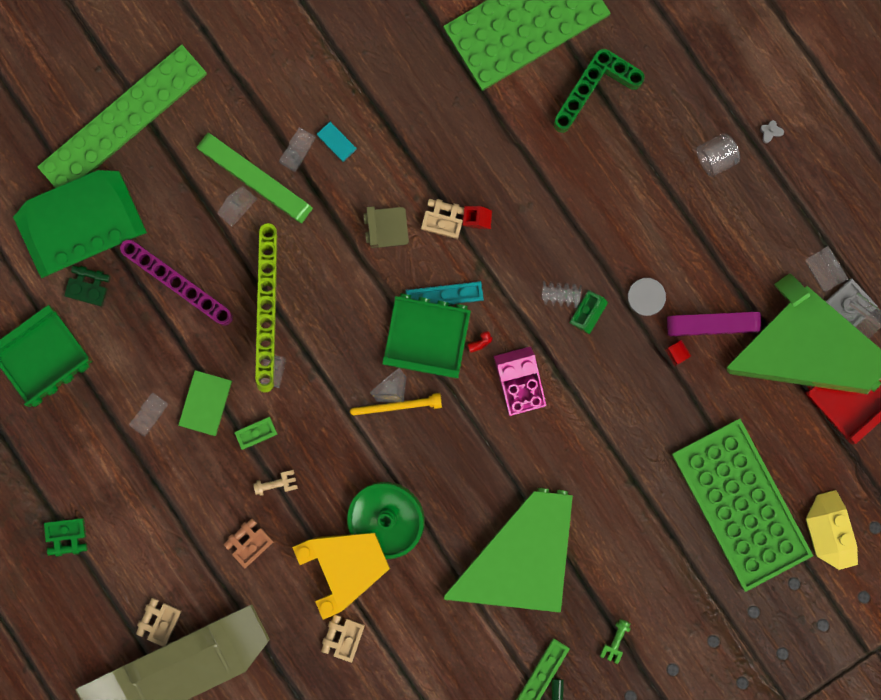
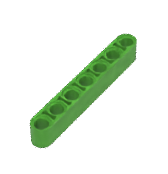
[196,132,313,224]

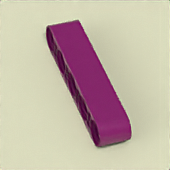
[667,312,761,336]

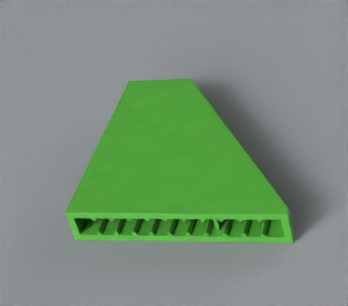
[727,286,881,394]
[444,488,573,612]

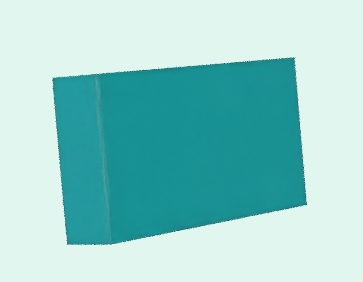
[317,122,357,162]

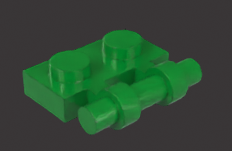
[44,518,88,557]

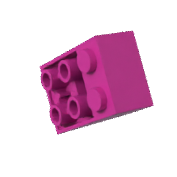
[494,346,546,416]

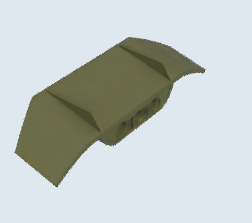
[75,604,270,700]

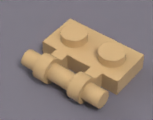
[421,199,464,239]
[136,598,182,647]
[321,614,365,663]

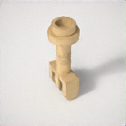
[253,470,298,496]

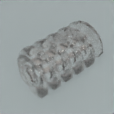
[541,281,582,308]

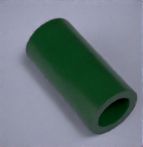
[552,679,564,700]

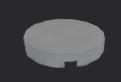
[628,278,666,316]

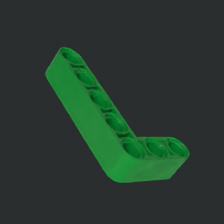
[554,49,645,133]

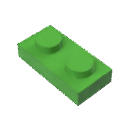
[234,417,278,450]

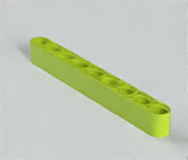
[255,223,277,392]

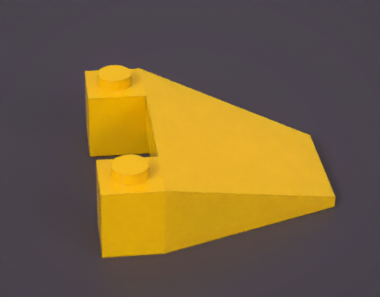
[292,533,390,619]

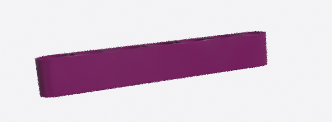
[120,240,233,326]

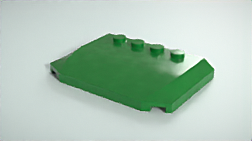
[13,170,147,279]

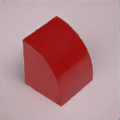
[463,206,492,229]
[665,340,691,366]

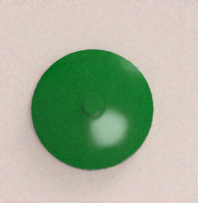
[347,482,425,559]

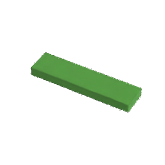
[516,638,570,700]

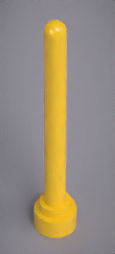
[350,393,442,416]

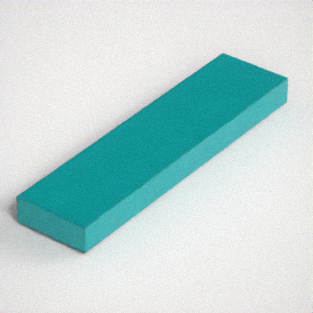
[406,281,484,305]

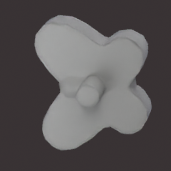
[760,120,784,143]

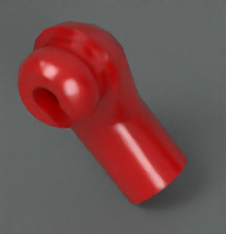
[467,331,492,353]

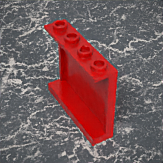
[805,381,881,444]

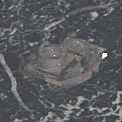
[279,127,316,172]
[129,392,168,437]

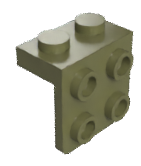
[364,206,409,248]

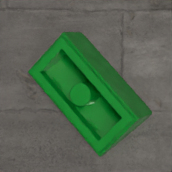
[569,290,608,334]

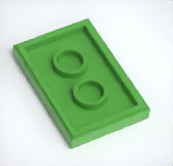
[178,370,232,436]

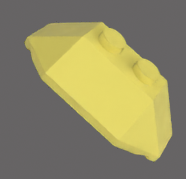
[806,490,858,570]

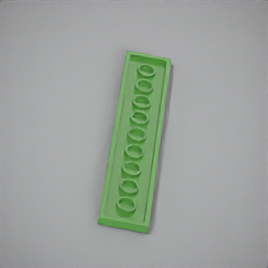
[37,45,207,188]

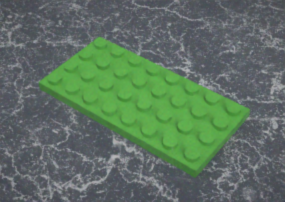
[443,0,611,91]
[671,419,813,592]

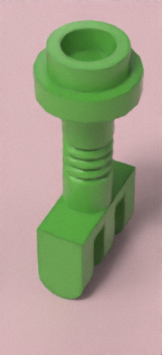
[600,619,631,664]

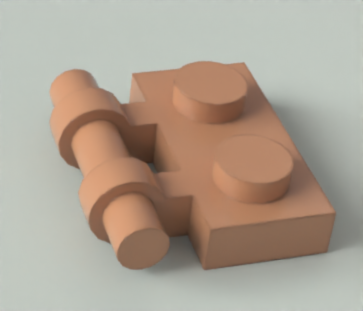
[223,518,274,569]

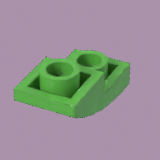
[774,274,810,307]

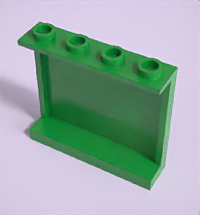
[382,293,471,379]
[0,305,93,407]

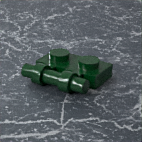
[64,265,111,307]

